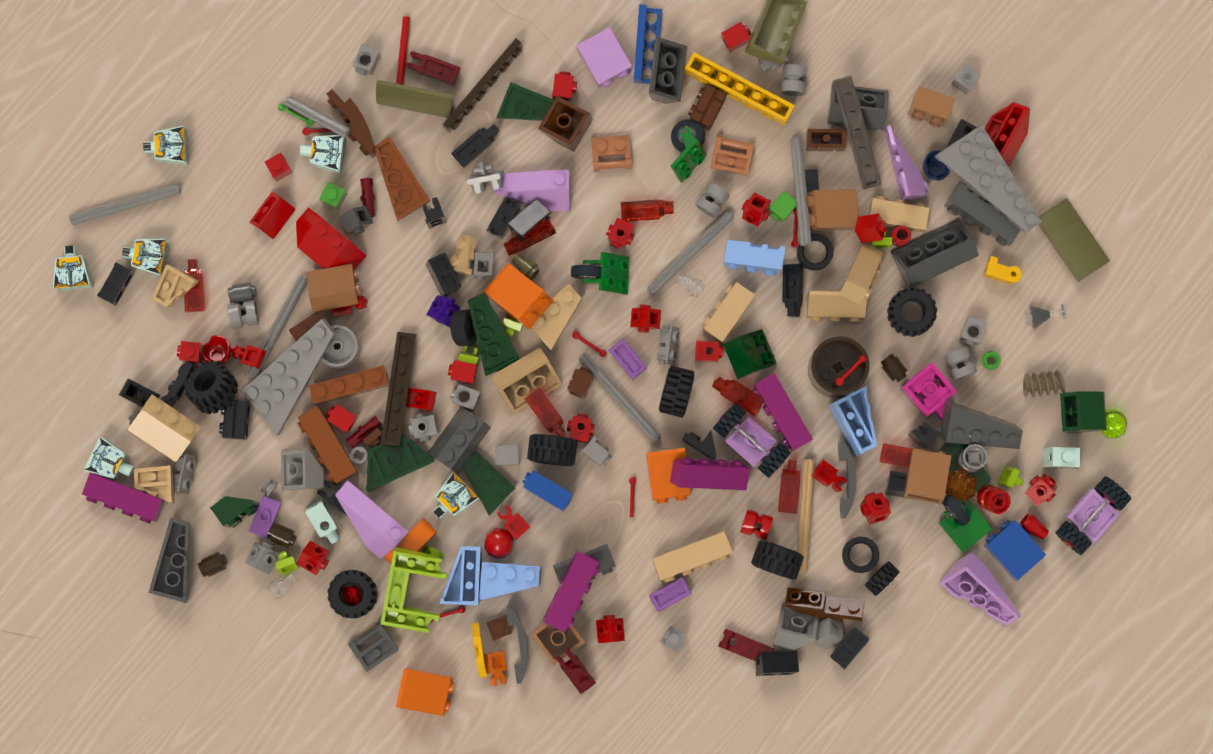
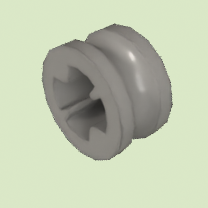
[350,447,368,464]
[261,478,279,497]

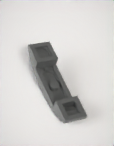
[838,441,856,519]
[506,606,528,684]

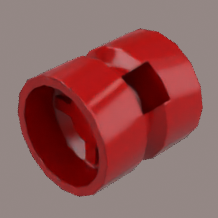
[977,485,1011,514]
[740,509,773,541]

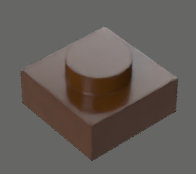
[363,427,382,447]
[487,616,512,641]

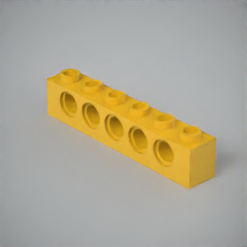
[684,52,795,126]

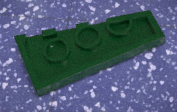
[468,292,519,376]

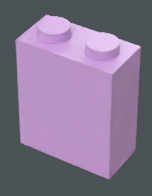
[576,27,632,88]

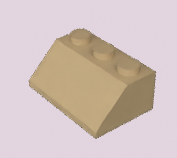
[806,291,867,323]
[491,347,562,414]
[127,395,201,463]

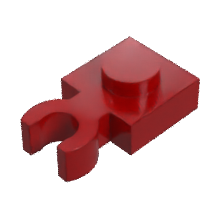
[811,459,847,492]
[497,505,531,540]

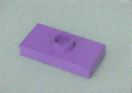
[608,339,647,380]
[249,495,282,538]
[649,577,692,612]

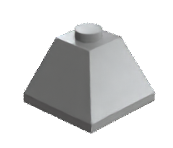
[281,449,324,490]
[773,604,819,651]

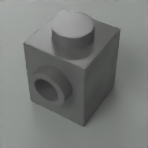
[339,206,373,235]

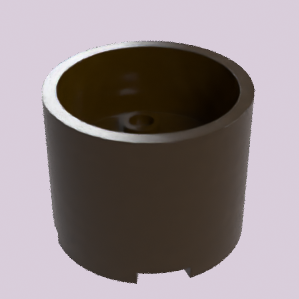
[808,336,869,398]

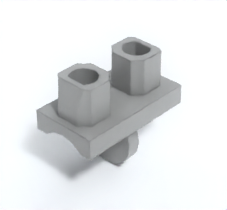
[467,161,504,194]

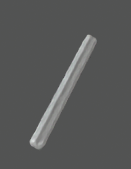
[791,138,811,247]
[69,184,180,225]
[647,211,734,295]
[247,276,308,379]
[579,352,661,443]

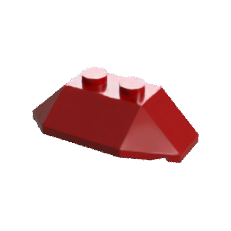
[984,102,1030,167]
[296,208,366,270]

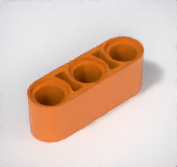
[385,518,438,564]

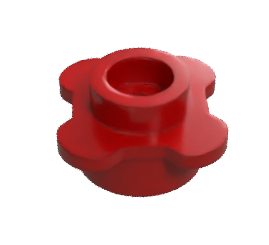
[342,586,361,605]

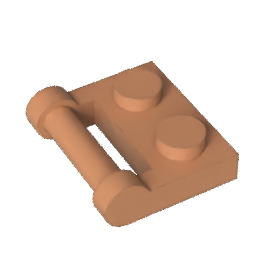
[591,135,632,172]
[710,135,754,176]

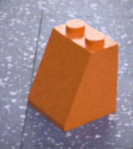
[484,263,554,329]
[646,448,691,504]
[396,668,455,716]

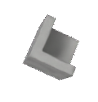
[495,445,519,466]
[813,617,843,649]

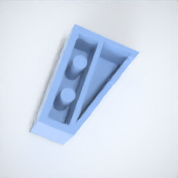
[723,240,786,277]
[828,386,877,457]
[439,546,482,605]
[479,562,541,601]

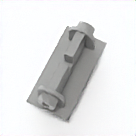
[657,325,680,366]
[173,454,196,494]

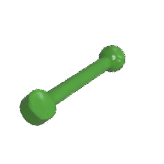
[278,104,314,126]

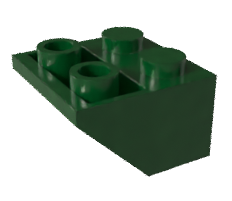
[723,329,777,379]
[1060,391,1107,434]
[210,496,260,528]

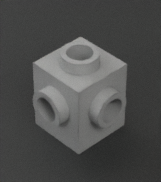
[409,413,439,442]
[245,542,279,574]

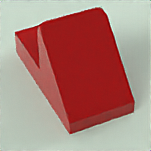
[407,388,437,412]

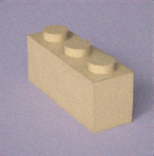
[869,196,930,233]
[702,282,755,344]

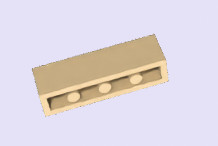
[839,243,885,305]
[652,531,733,583]

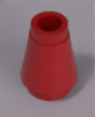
[1019,513,1049,540]

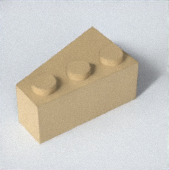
[530,284,582,353]

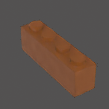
[309,365,390,406]
[297,406,358,484]

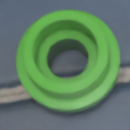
[981,351,1001,370]

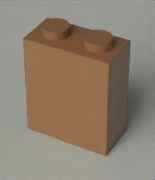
[806,189,859,231]
[307,264,361,312]
[903,447,951,505]

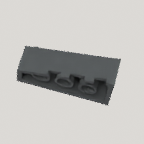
[944,181,1020,246]
[939,399,1023,449]
[148,517,190,603]

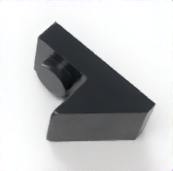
[119,378,160,407]
[682,430,717,461]

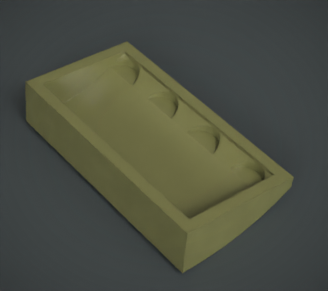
[745,0,807,64]
[376,80,454,118]
[1038,198,1110,282]

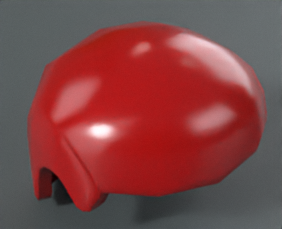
[203,335,232,365]
[484,528,514,559]

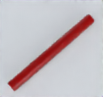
[396,16,410,85]

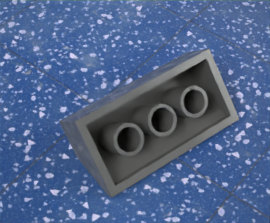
[890,219,979,288]

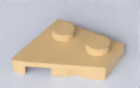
[450,235,476,275]
[151,264,199,307]
[134,465,175,503]

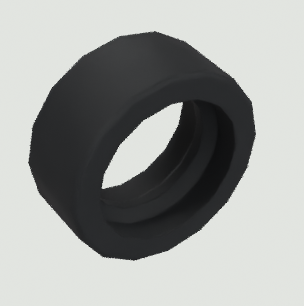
[797,233,834,271]
[450,309,477,346]
[842,536,880,573]

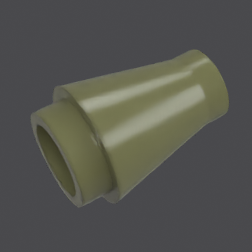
[512,253,540,280]

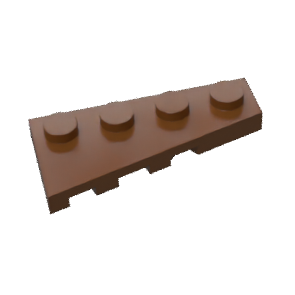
[374,137,430,221]

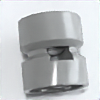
[781,64,808,96]
[695,182,730,218]
[227,300,259,329]
[944,346,977,380]
[957,444,988,473]

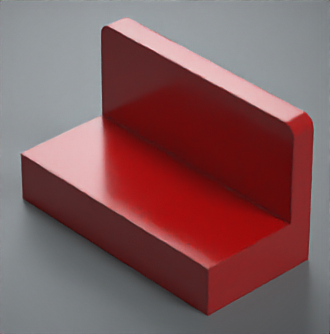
[250,192,295,239]

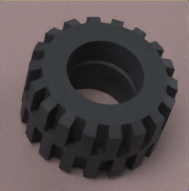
[887,287,937,337]
[184,361,238,414]
[659,365,695,418]
[527,434,578,466]
[751,540,804,580]
[327,570,378,618]

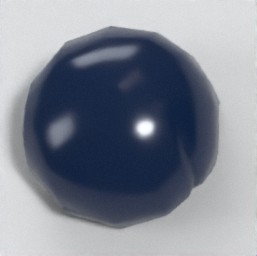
[922,150,950,181]

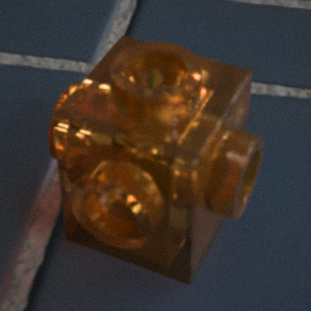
[945,470,977,501]

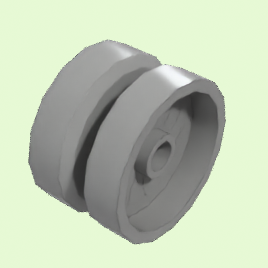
[321,325,361,370]

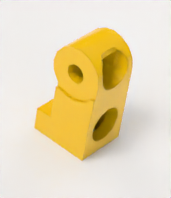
[983,256,1022,284]

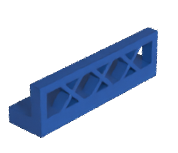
[633,4,662,84]

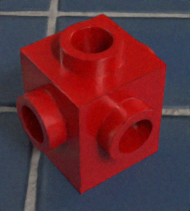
[742,192,771,227]
[606,218,635,249]
[630,305,661,333]
[567,413,595,443]
[1025,473,1058,506]
[860,492,891,525]
[297,541,330,576]
[596,615,625,643]

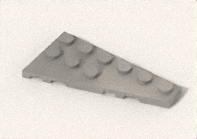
[934,125,1042,233]
[241,318,336,435]

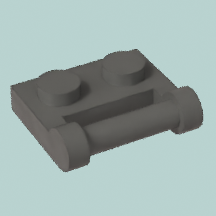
[348,621,399,672]

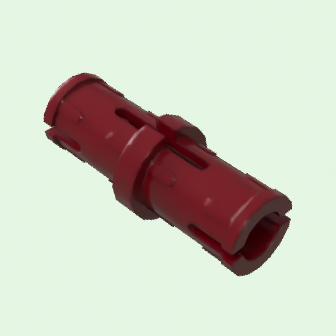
[360,178,376,217]
[345,416,382,449]

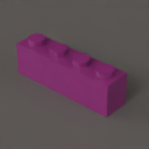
[752,373,813,452]
[670,457,750,491]
[82,473,165,524]
[543,549,600,632]

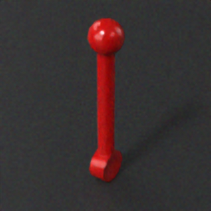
[302,128,331,136]
[791,208,798,248]
[572,331,607,357]
[835,355,867,386]
[629,477,636,517]
[431,606,465,622]

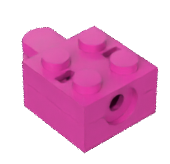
[900,363,957,421]

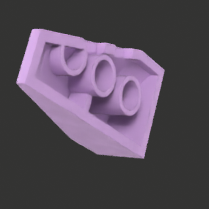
[884,125,928,201]
[493,170,570,212]
[335,480,408,559]
[940,552,1021,626]

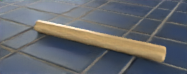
[797,459,814,574]

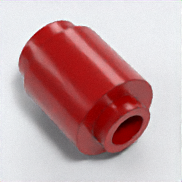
[890,226,911,247]

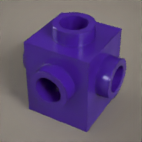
[426,295,461,328]

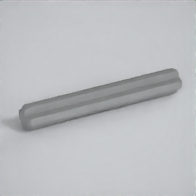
[285,96,350,138]

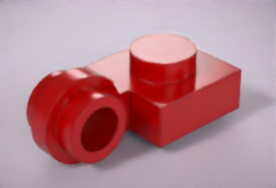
[332,296,368,318]
[231,345,266,369]

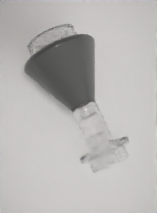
[1025,304,1069,329]

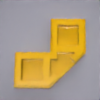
[472,622,487,678]

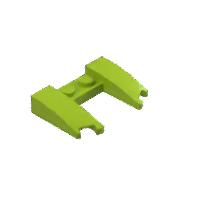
[380,547,447,633]

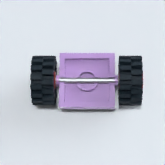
[713,402,791,478]
[1055,476,1132,555]

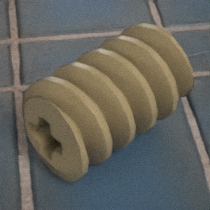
[1023,370,1065,398]

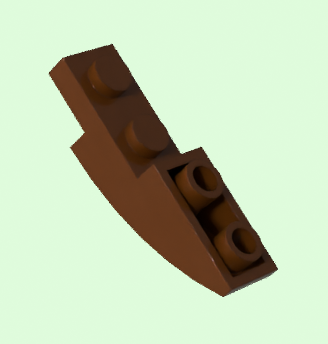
[326,89,375,158]
[784,587,865,622]

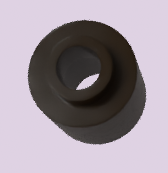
[880,353,908,382]
[267,524,297,548]
[198,552,228,577]

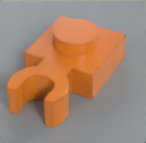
[484,650,507,686]

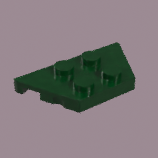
[366,434,435,492]

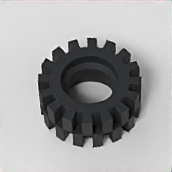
[865,561,900,596]

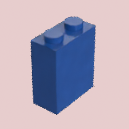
[522,470,574,512]
[984,520,1046,581]

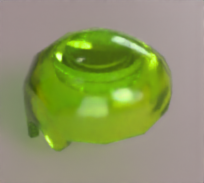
[1101,408,1127,439]

